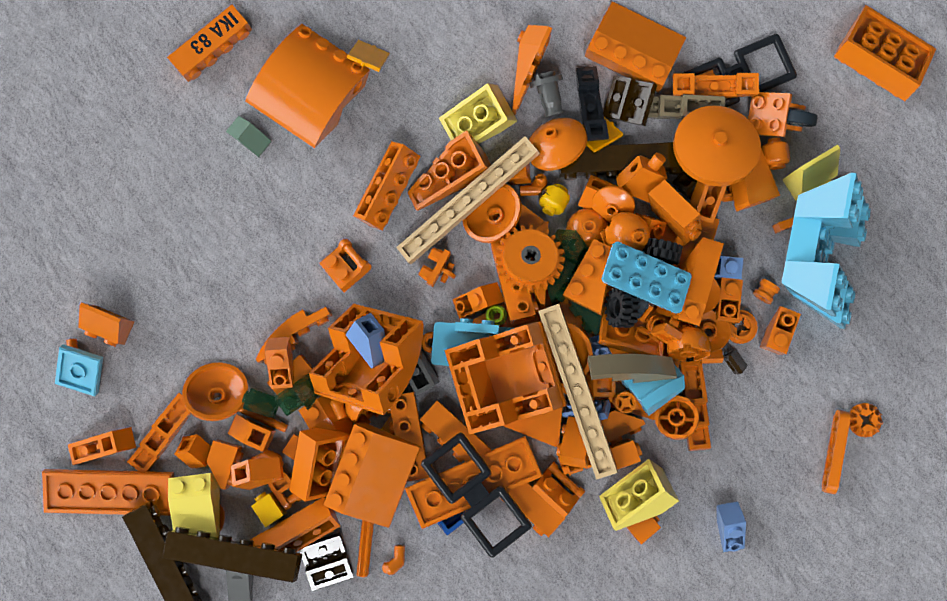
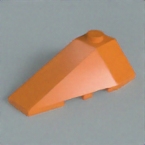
[512,25,552,115]
[407,130,491,211]
[655,237,724,326]
[298,396,354,435]

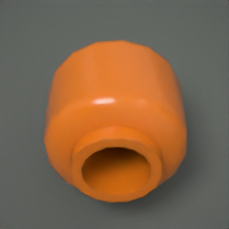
[761,138,791,170]

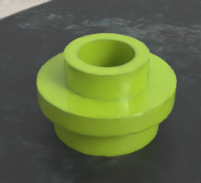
[486,305,507,326]

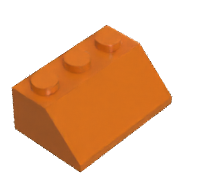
[289,428,350,502]

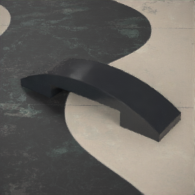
[576,66,609,141]

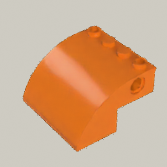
[245,23,370,148]
[309,304,424,415]
[444,321,567,435]

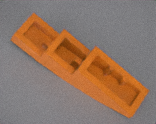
[680,360,711,451]
[127,393,191,471]

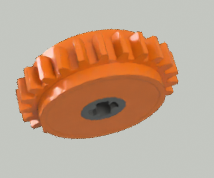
[495,225,565,293]

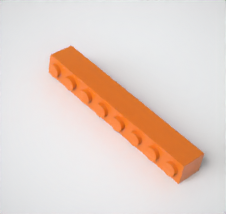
[420,400,566,538]

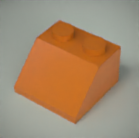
[78,302,135,347]

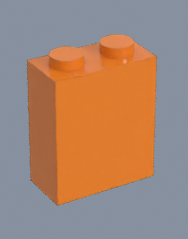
[648,179,702,244]

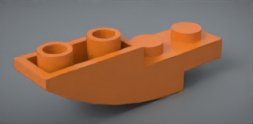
[256,307,332,365]

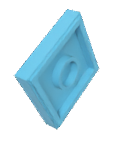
[55,344,103,396]

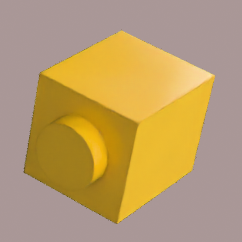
[251,492,287,528]

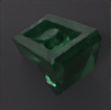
[274,373,319,416]

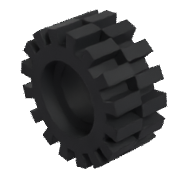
[642,238,683,265]
[604,288,640,328]

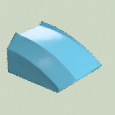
[621,364,685,416]

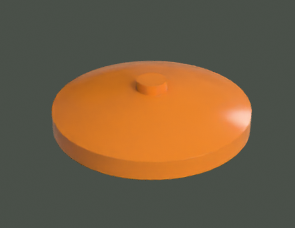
[673,106,761,186]

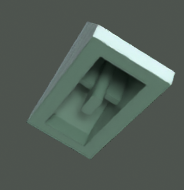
[226,116,272,157]

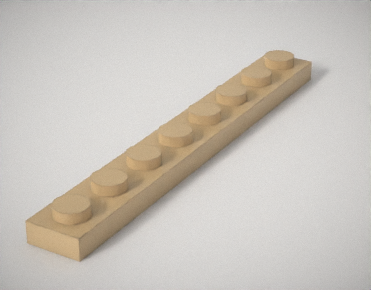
[396,136,540,264]
[538,304,618,480]

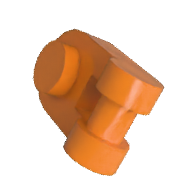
[268,471,302,511]

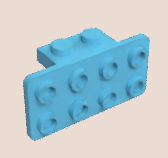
[601,242,692,314]
[431,318,514,366]

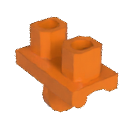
[418,248,456,287]

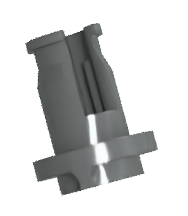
[529,71,564,117]

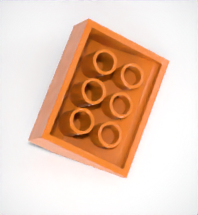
[584,1,686,93]
[834,5,936,101]
[324,421,421,528]

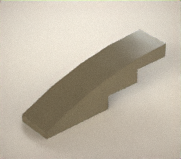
[648,94,725,119]
[588,354,677,383]

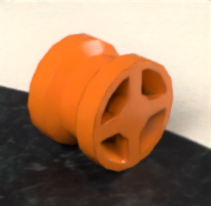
[753,279,780,304]
[613,391,637,413]

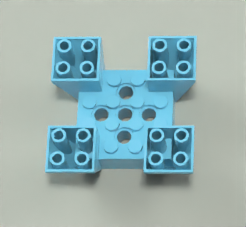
[782,173,871,329]

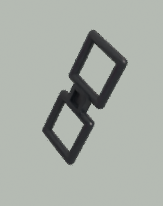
[683,34,797,107]
[421,432,532,558]

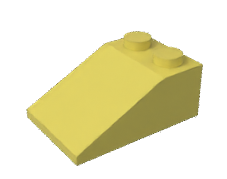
[439,83,517,144]
[782,145,840,201]
[599,459,679,531]
[168,473,220,538]

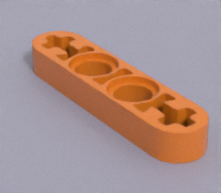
[822,410,851,494]

